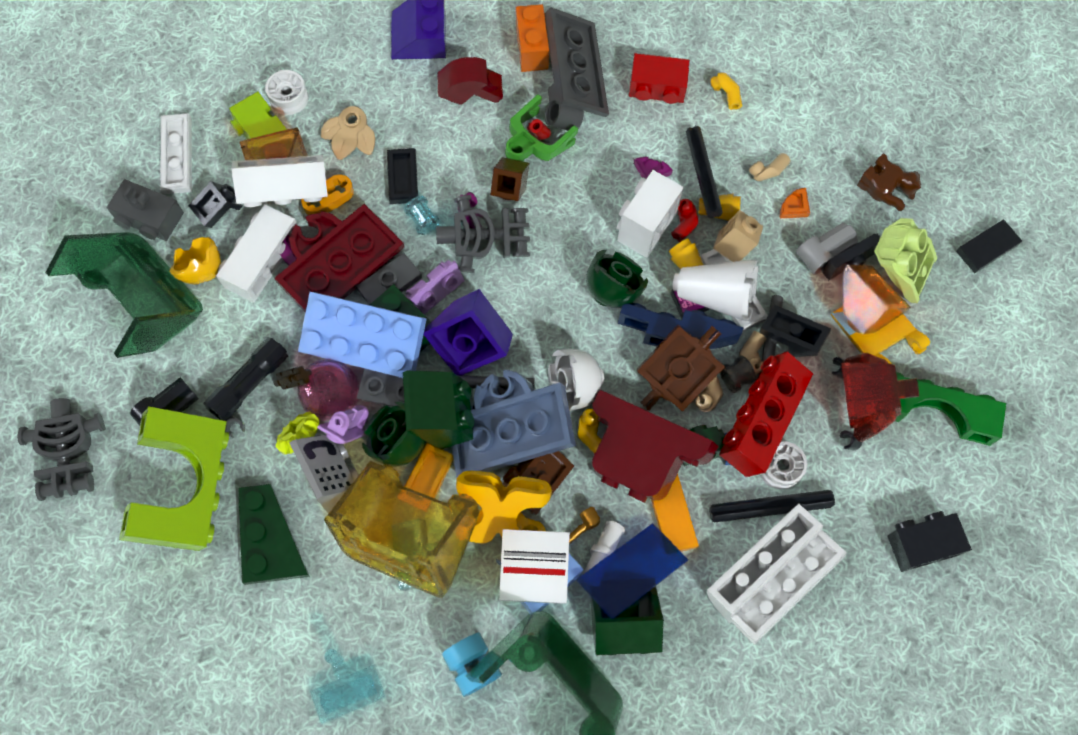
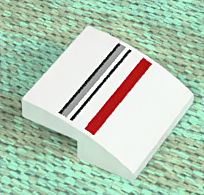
[499,529,570,604]

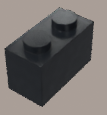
[887,511,972,572]

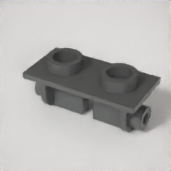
[357,369,404,407]

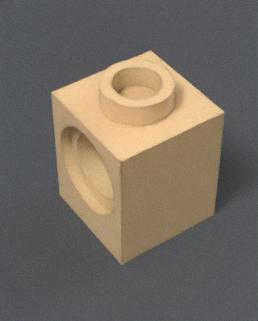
[713,210,763,262]

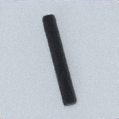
[686,125,723,219]
[709,490,835,523]

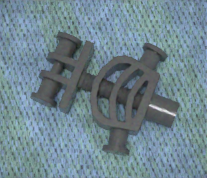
[436,195,530,273]
[17,398,106,501]

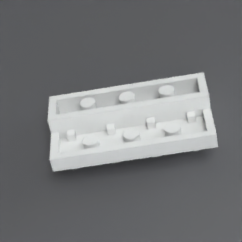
[707,504,847,645]

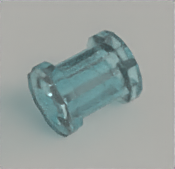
[403,196,440,235]

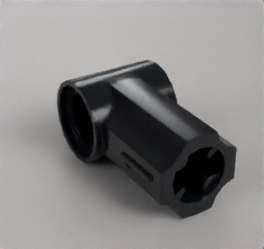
[130,377,199,426]

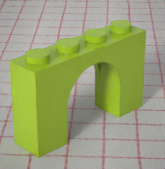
[119,406,229,551]

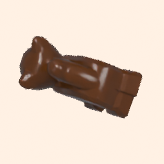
[857,153,921,211]

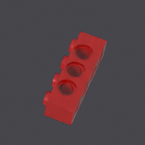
[719,351,813,477]

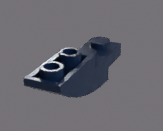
[618,303,744,349]

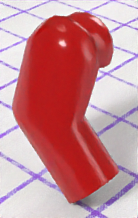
[527,119,551,140]
[671,199,699,242]

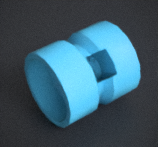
[442,632,502,697]

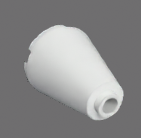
[673,260,758,321]

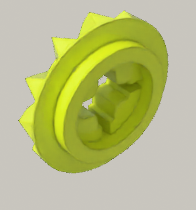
[275,411,320,455]

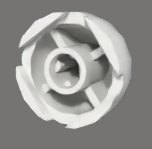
[548,349,604,411]

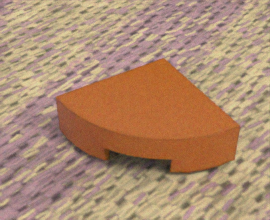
[780,188,810,219]

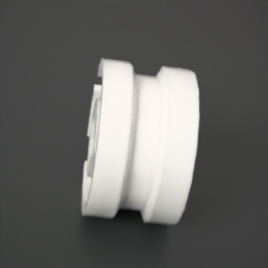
[265,70,308,115]
[760,441,807,490]

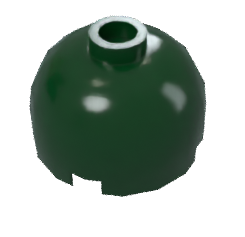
[586,250,648,308]
[362,401,425,467]

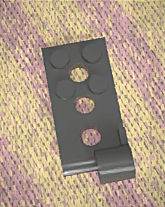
[544,7,609,131]

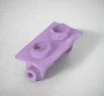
[405,260,465,314]
[317,405,369,444]

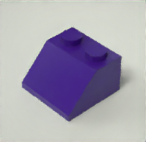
[391,0,446,60]
[423,289,513,375]

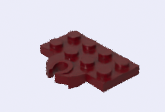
[274,204,404,313]

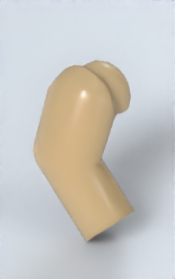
[739,331,766,375]

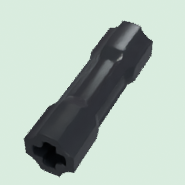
[203,337,288,421]

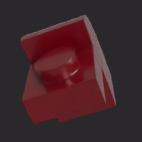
[437,57,503,105]

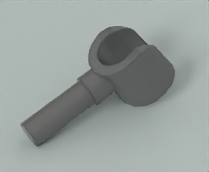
[225,415,245,438]

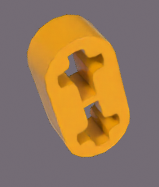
[301,174,354,215]

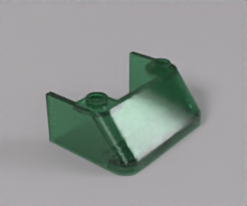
[45,232,203,358]
[466,611,623,735]

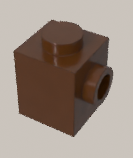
[490,157,530,201]

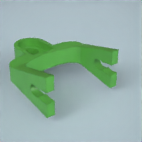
[505,94,578,162]

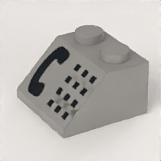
[289,435,363,513]

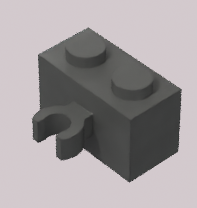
[106,179,184,241]

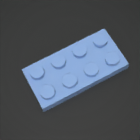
[298,292,427,378]

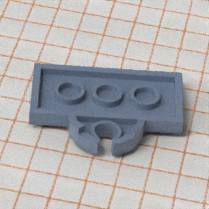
[452,370,576,477]

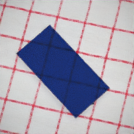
[576,523,688,619]

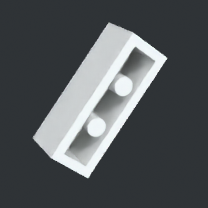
[231,155,328,207]
[216,204,297,303]

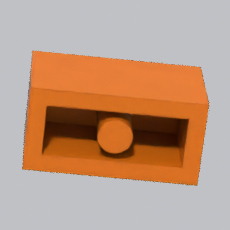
[516,4,549,72]

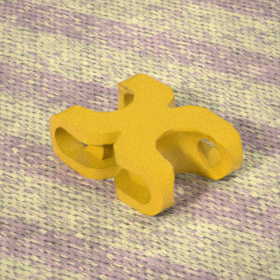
[453,471,552,544]

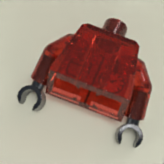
[832,352,919,450]

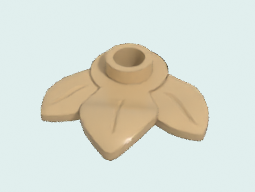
[320,106,375,160]

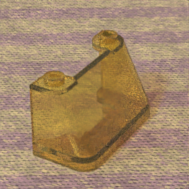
[324,461,480,598]

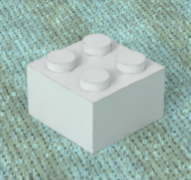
[616,170,684,258]

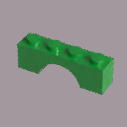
[871,371,1007,446]

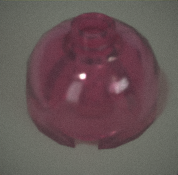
[297,359,360,422]

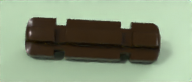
[273,366,312,390]

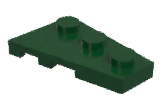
[238,484,310,585]

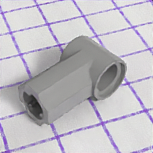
[796,223,858,275]

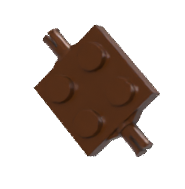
[637,324,725,412]

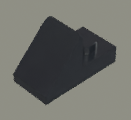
[761,305,831,357]

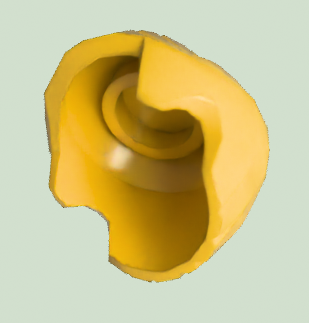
[169,237,221,285]

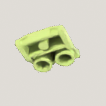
[874,218,937,303]

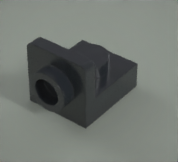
[188,181,243,228]

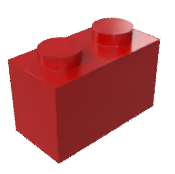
[629,53,690,104]

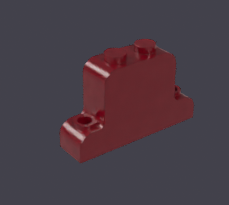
[592,390,718,503]

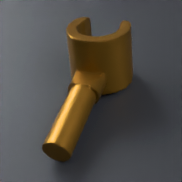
[569,507,600,545]

